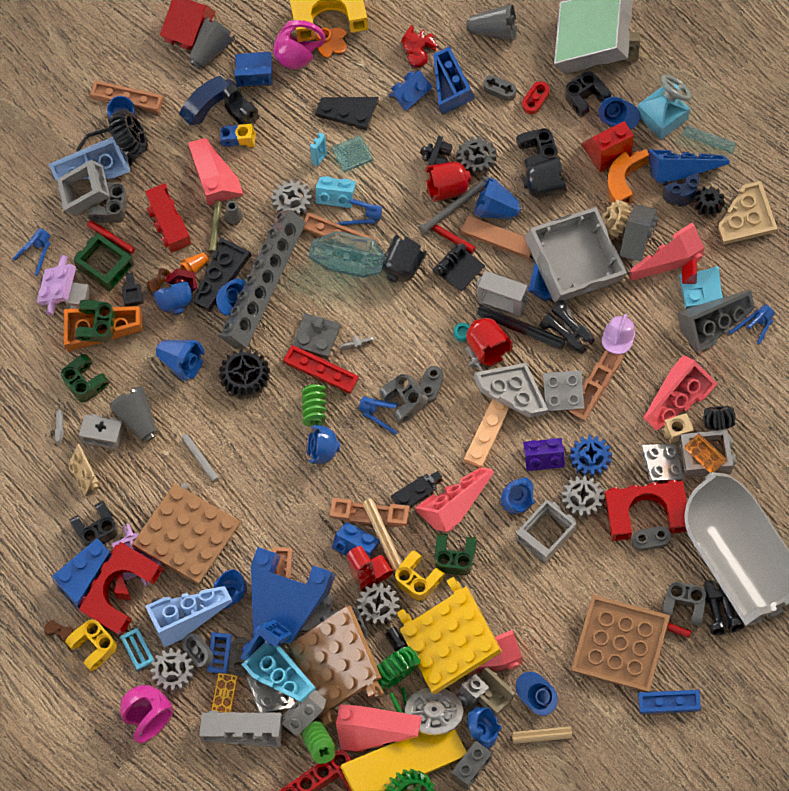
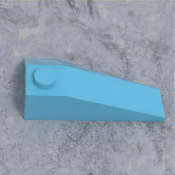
[241,642,316,703]

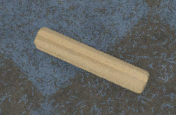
[512,727,572,744]

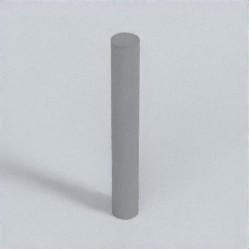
[181,434,219,482]

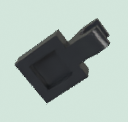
[122,273,144,307]

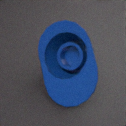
[598,97,640,130]
[216,279,245,316]
[515,671,558,716]

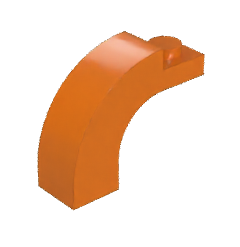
[607,149,649,204]

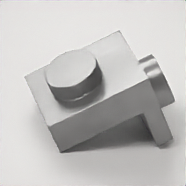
[457,675,489,711]

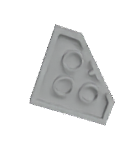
[473,363,548,417]

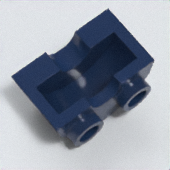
[662,173,699,207]

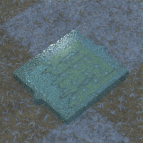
[332,135,373,172]

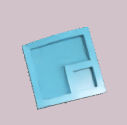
[679,266,723,310]

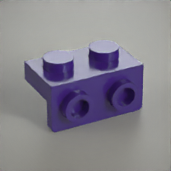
[523,438,565,471]

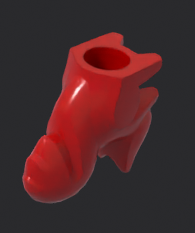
[401,25,437,68]

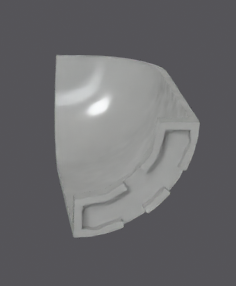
[685,472,789,626]

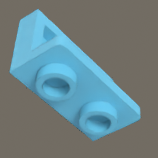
[315,176,356,208]

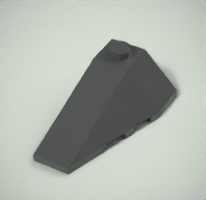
[677,290,755,352]

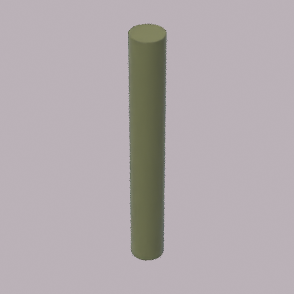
[209,201,222,253]

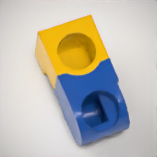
[220,124,256,147]

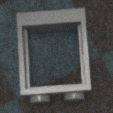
[57,160,110,216]
[476,271,528,317]
[680,430,736,477]
[516,499,577,564]

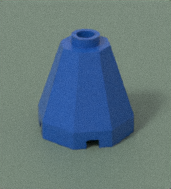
[474,177,521,220]
[156,340,205,381]

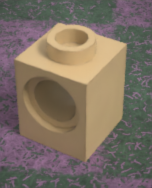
[662,413,694,444]

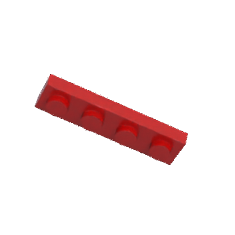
[283,345,359,394]

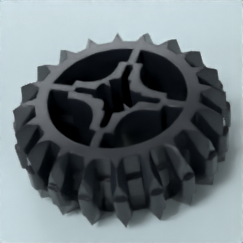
[108,109,148,158]
[219,348,270,399]

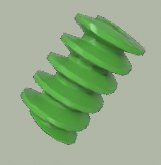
[302,384,327,427]
[302,721,335,764]

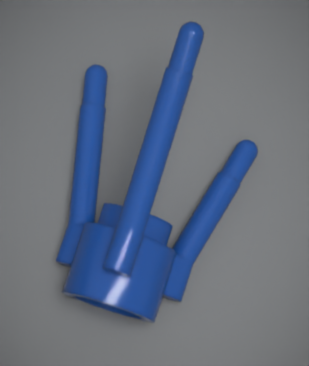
[337,199,382,225]
[13,228,51,276]
[729,304,775,344]
[359,396,399,435]

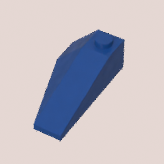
[648,149,730,184]

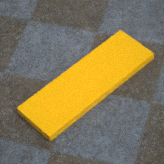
[341,729,467,791]

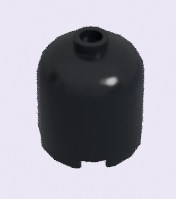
[522,157,567,198]
[381,235,427,283]

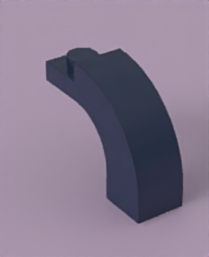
[179,76,236,126]

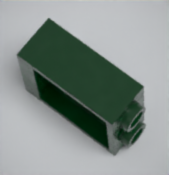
[73,233,134,292]

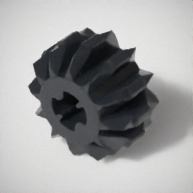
[693,185,725,218]
[703,405,736,430]

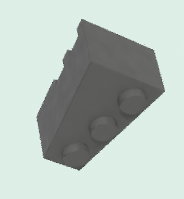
[620,204,659,261]

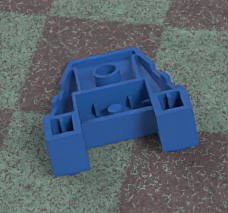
[251,547,336,644]

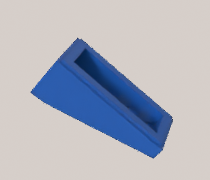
[207,632,233,674]

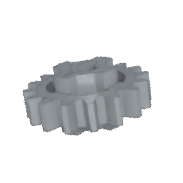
[271,179,312,217]
[562,476,604,519]
[357,583,400,626]
[150,648,195,693]

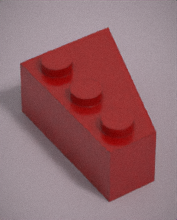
[145,183,191,253]

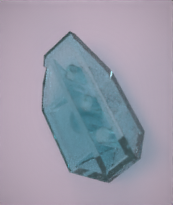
[308,231,386,278]

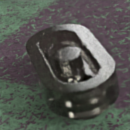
[228,637,248,678]

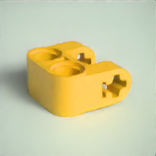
[395,550,445,601]
[65,619,117,671]

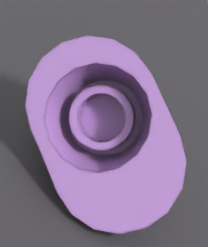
[602,314,635,354]

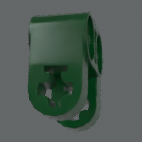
[75,300,116,342]
[61,353,110,402]
[435,533,477,575]

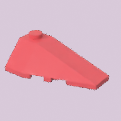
[188,138,243,206]
[629,223,704,281]
[643,355,718,431]
[415,467,494,532]
[468,630,522,674]
[336,704,422,752]

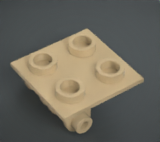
[69,444,99,496]

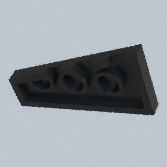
[193,237,252,312]

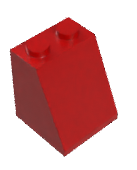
[160,0,216,50]
[581,121,634,173]

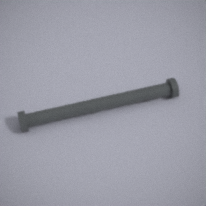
[418,175,488,235]

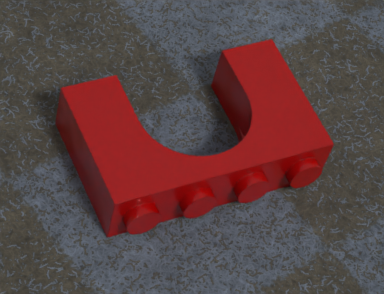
[604,480,687,541]
[79,542,164,636]

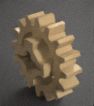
[601,200,631,240]

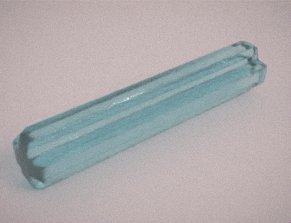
[683,125,736,153]

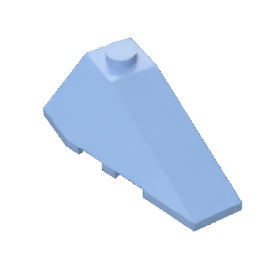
[49,137,130,181]
[145,586,232,647]

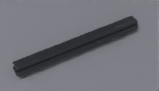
[477,305,565,349]

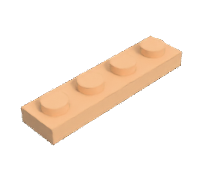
[464,399,510,468]

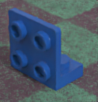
[235,52,273,87]
[240,619,293,660]

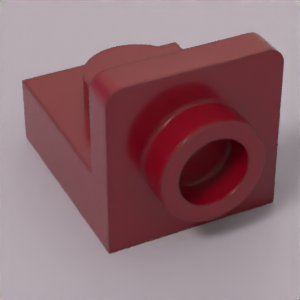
[166,269,197,293]

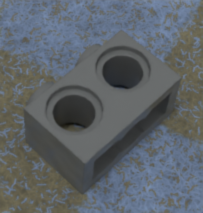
[451,741,492,791]

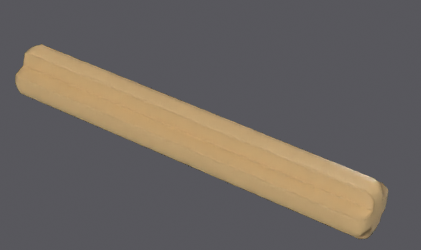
[363,499,402,572]

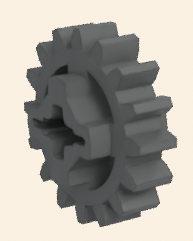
[457,136,496,175]

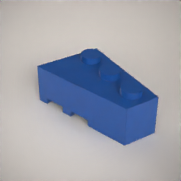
[433,46,475,115]
[52,538,111,609]

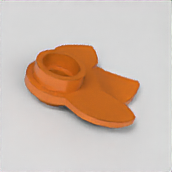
[315,27,347,58]

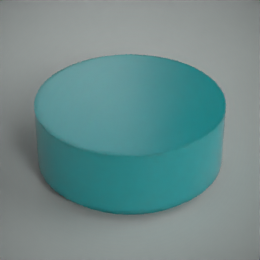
[454,323,470,343]

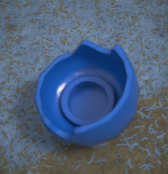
[107,96,135,118]

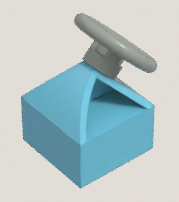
[637,74,691,140]

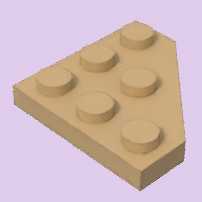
[718,181,778,245]

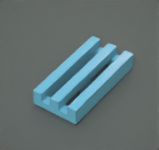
[310,132,327,166]
[120,627,155,672]

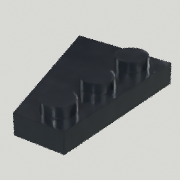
[315,97,379,131]

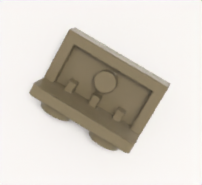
[478,667,515,716]

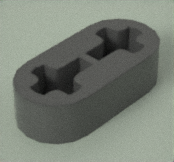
[484,76,516,101]

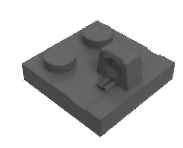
[293,313,341,359]

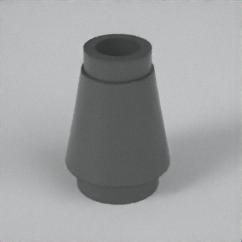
[225,201,243,225]

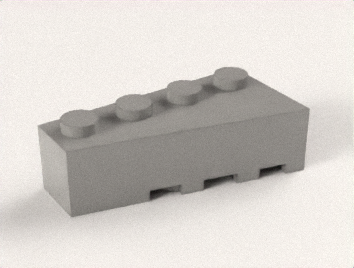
[199,711,284,748]

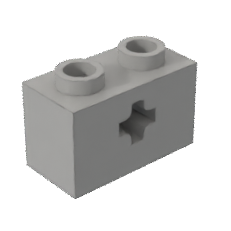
[79,414,124,450]
[282,690,326,736]

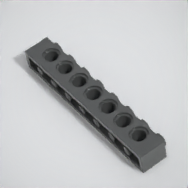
[220,210,306,349]

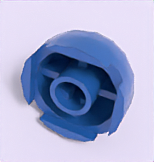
[153,282,192,315]
[307,425,340,464]

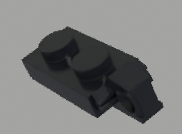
[391,471,443,508]

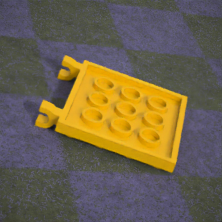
[397,577,502,695]

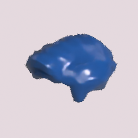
[501,477,535,515]
[213,569,247,610]
[467,707,502,749]

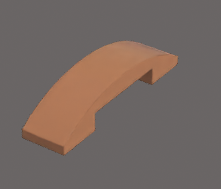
[330,498,410,527]

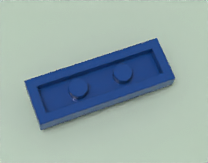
[638,690,701,714]

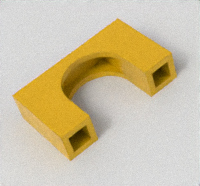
[290,0,368,42]

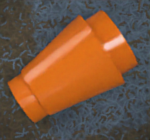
[180,252,209,273]

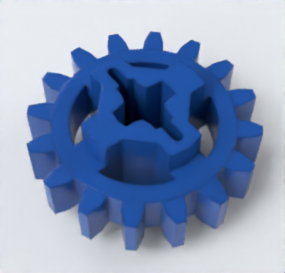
[570,435,612,478]

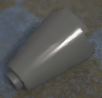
[466,4,517,41]
[189,17,235,69]
[110,386,157,442]

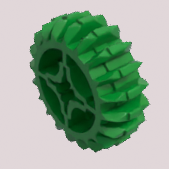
[377,647,421,691]
[384,768,435,791]

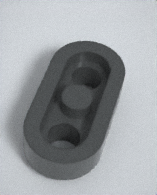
[420,366,444,403]
[631,526,671,551]
[183,634,213,668]

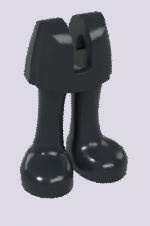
[539,300,595,354]
[704,580,746,635]

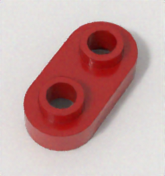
[522,81,550,114]

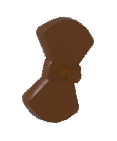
[147,268,170,293]
[45,620,73,642]

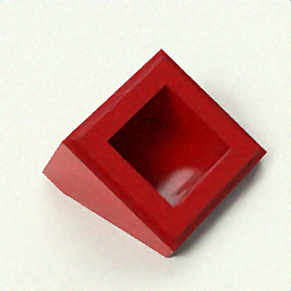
[682,258,697,284]
[114,574,131,601]

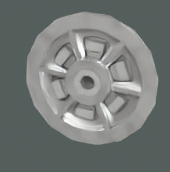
[405,688,464,735]

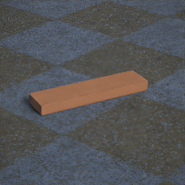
[89,80,164,114]
[302,213,375,257]
[461,215,532,259]

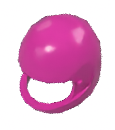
[273,20,325,69]
[120,685,174,744]

